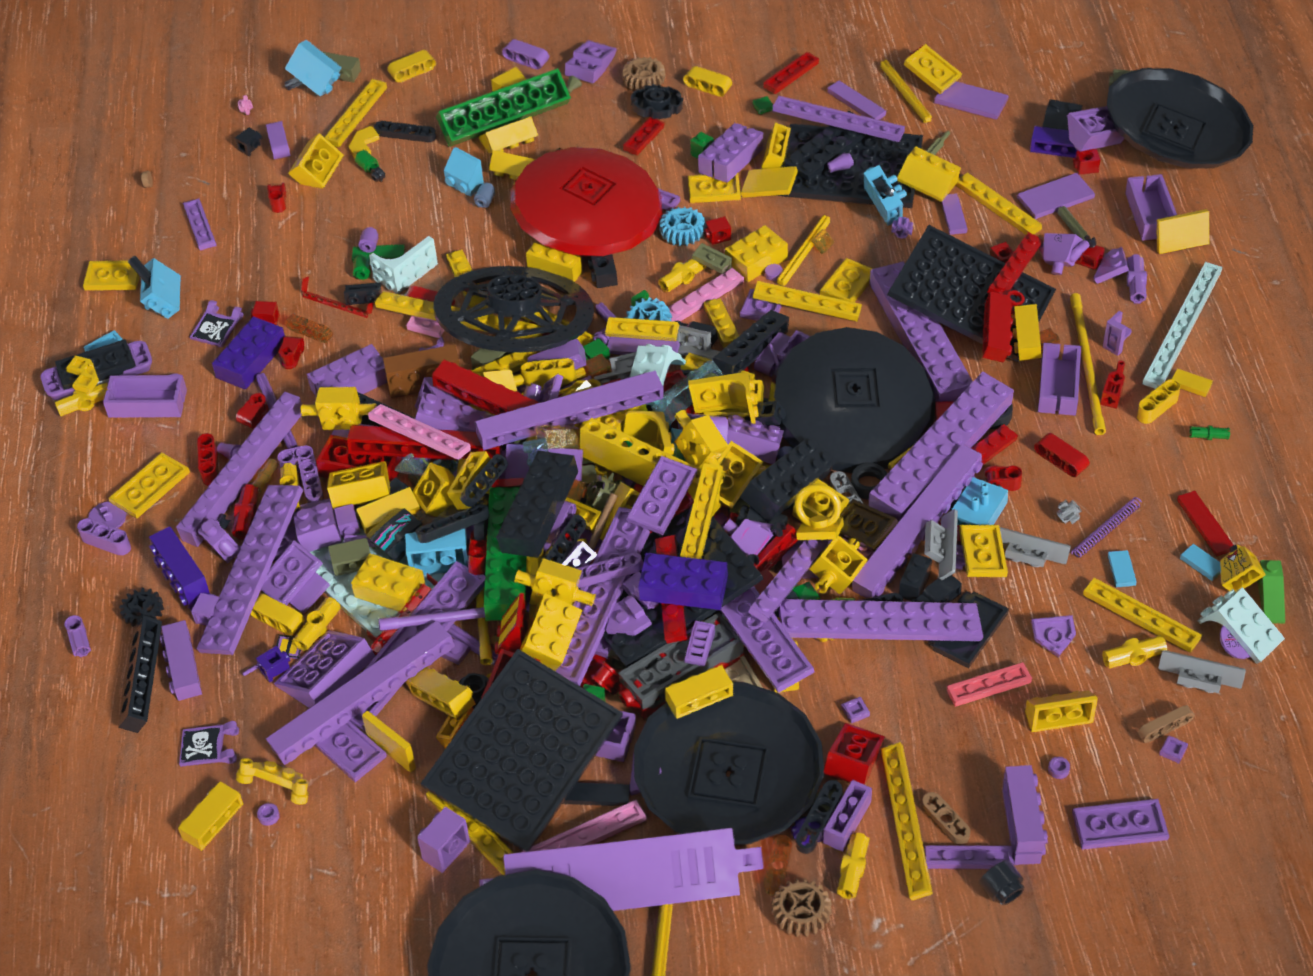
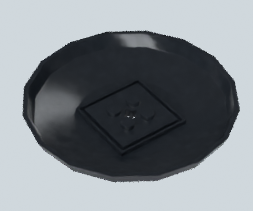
[1107,68,1254,168]
[768,327,935,473]
[634,682,824,845]
[427,870,631,976]

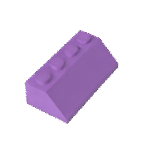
[1067,106,1124,151]

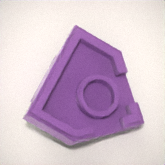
[606,595,652,636]
[1031,615,1076,657]

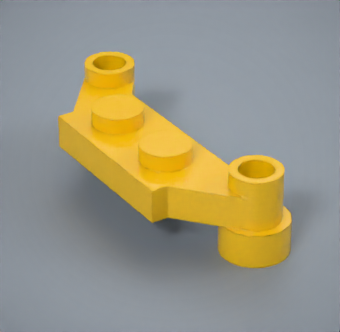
[236,758,309,804]

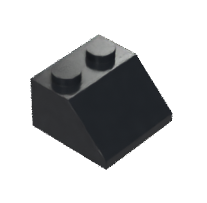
[1042,99,1083,131]

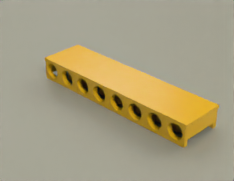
[580,417,723,516]

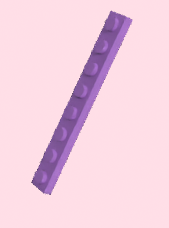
[773,96,905,142]
[748,539,831,623]

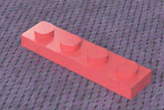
[947,662,1032,707]

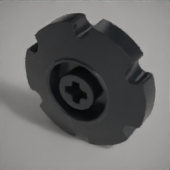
[631,85,683,119]

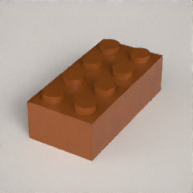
[383,344,460,398]

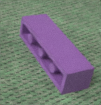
[160,620,202,701]

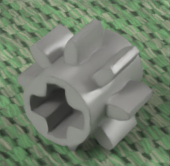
[1057,499,1081,524]

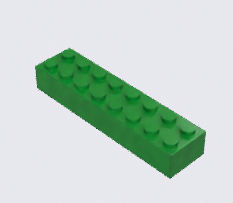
[436,68,571,147]
[484,487,527,621]

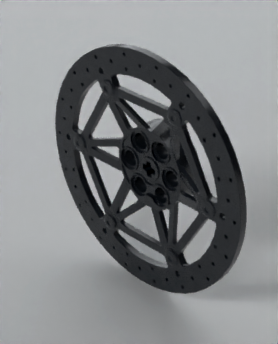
[434,266,594,353]

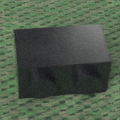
[899,553,932,601]

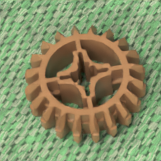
[622,56,666,91]
[772,878,832,937]

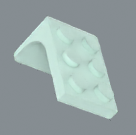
[369,236,438,294]
[630,344,686,405]
[1198,587,1285,664]

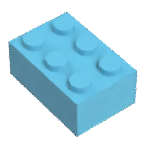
[405,528,469,575]

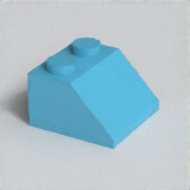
[444,147,484,197]

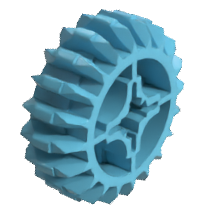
[659,206,706,246]
[625,297,672,321]

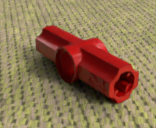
[232,484,259,540]

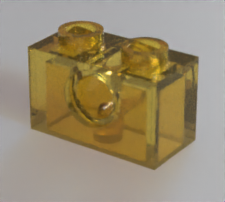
[536,425,580,449]

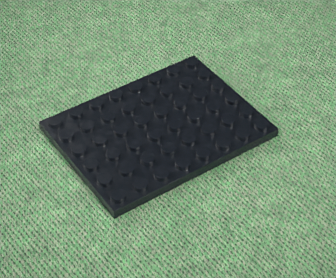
[776,124,923,208]
[887,225,1056,362]
[579,505,763,668]
[420,649,623,852]

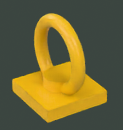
[794,484,844,540]

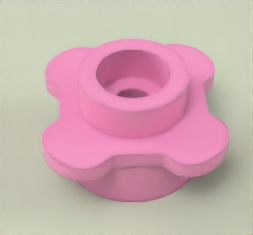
[238,95,252,115]

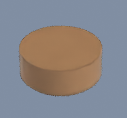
[141,171,153,188]

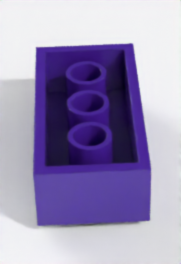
[212,316,285,390]
[149,526,210,611]
[638,553,728,610]

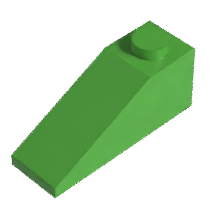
[1257,560,1285,624]

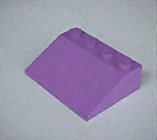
[274,630,375,708]

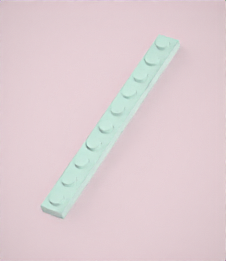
[1143,262,1222,389]

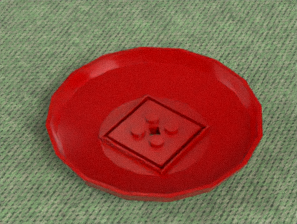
[510,147,662,256]

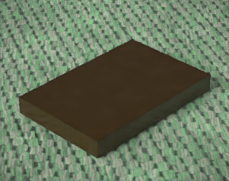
[839,499,898,552]

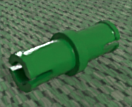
[1189,425,1230,440]

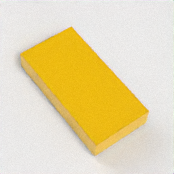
[1172,368,1213,397]

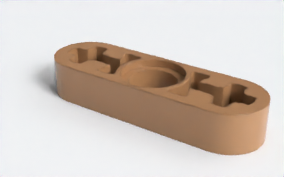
[1138,705,1195,743]
[922,792,970,845]

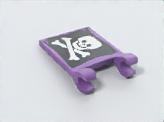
[190,300,244,347]
[179,721,239,767]

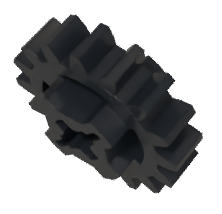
[119,588,164,627]

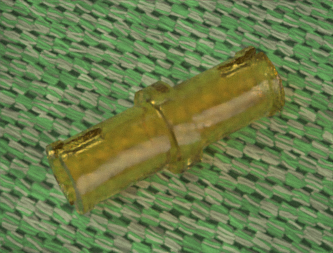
[252,459,279,493]

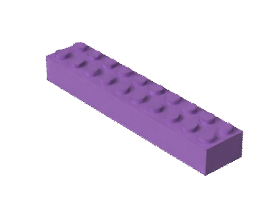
[870,261,973,402]
[869,372,1014,523]

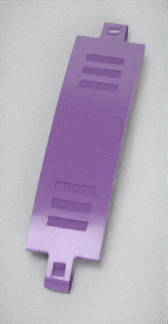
[479,828,764,911]

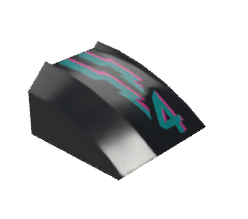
[366,508,422,563]

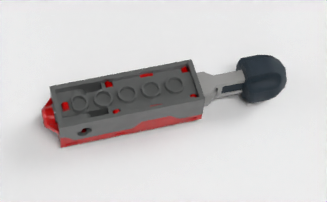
[618,591,799,719]

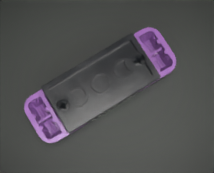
[41,339,152,401]

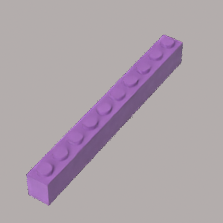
[475,371,663,450]
[176,391,302,547]
[852,444,983,599]
[266,620,455,765]

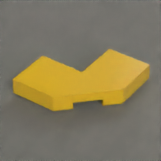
[349,126,379,158]
[66,355,99,394]

